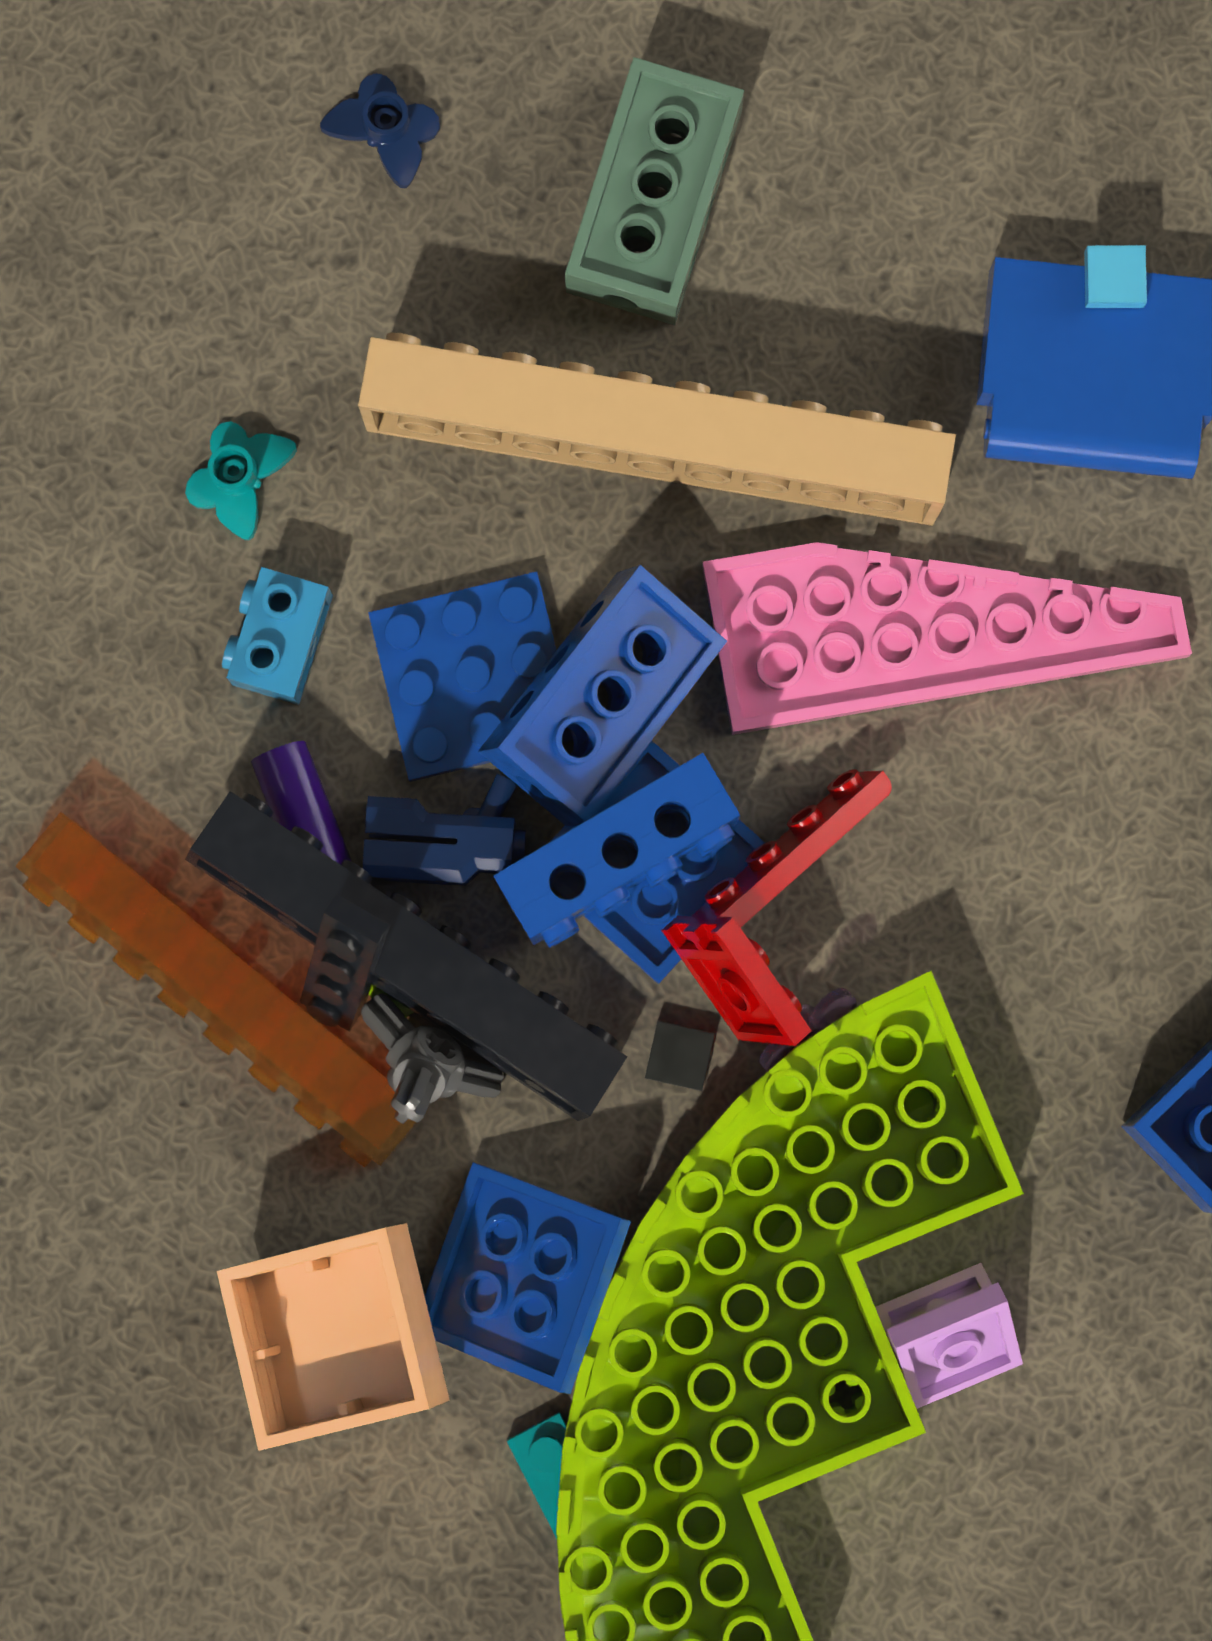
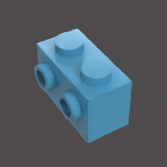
[222,567,333,705]

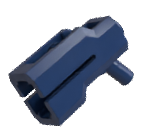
[363,774,526,886]

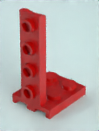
[661,769,892,1046]

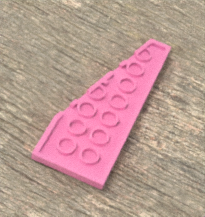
[702,542,1192,735]

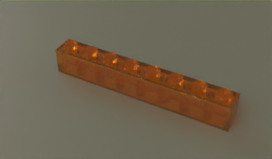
[15,812,428,1168]

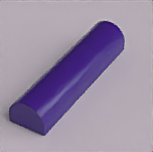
[251,741,352,864]

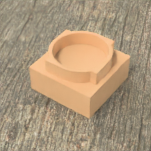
[217,1223,450,1451]

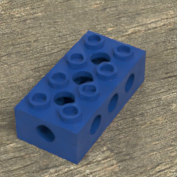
[478,565,727,826]
[493,753,740,948]

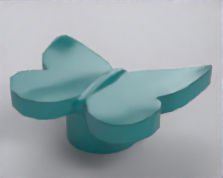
[185,421,297,540]

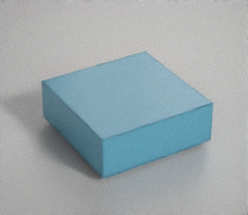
[1084,245,1147,308]

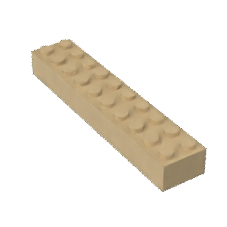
[358,333,956,526]

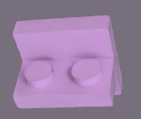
[875,1263,1023,1409]

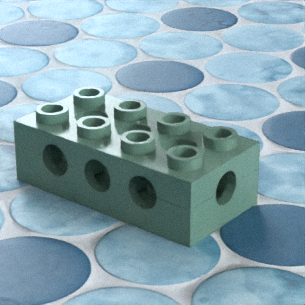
[565,57,744,325]

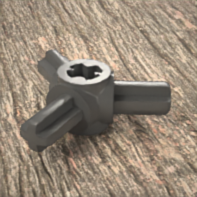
[361,993,504,1124]

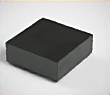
[645,1021,715,1091]

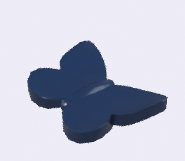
[320,73,440,188]

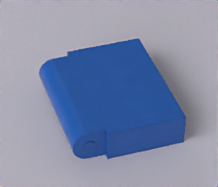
[976,257,1212,479]

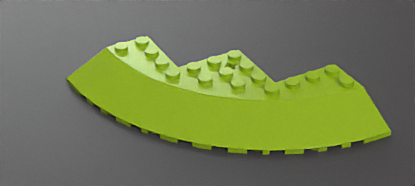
[556,971,1024,1641]

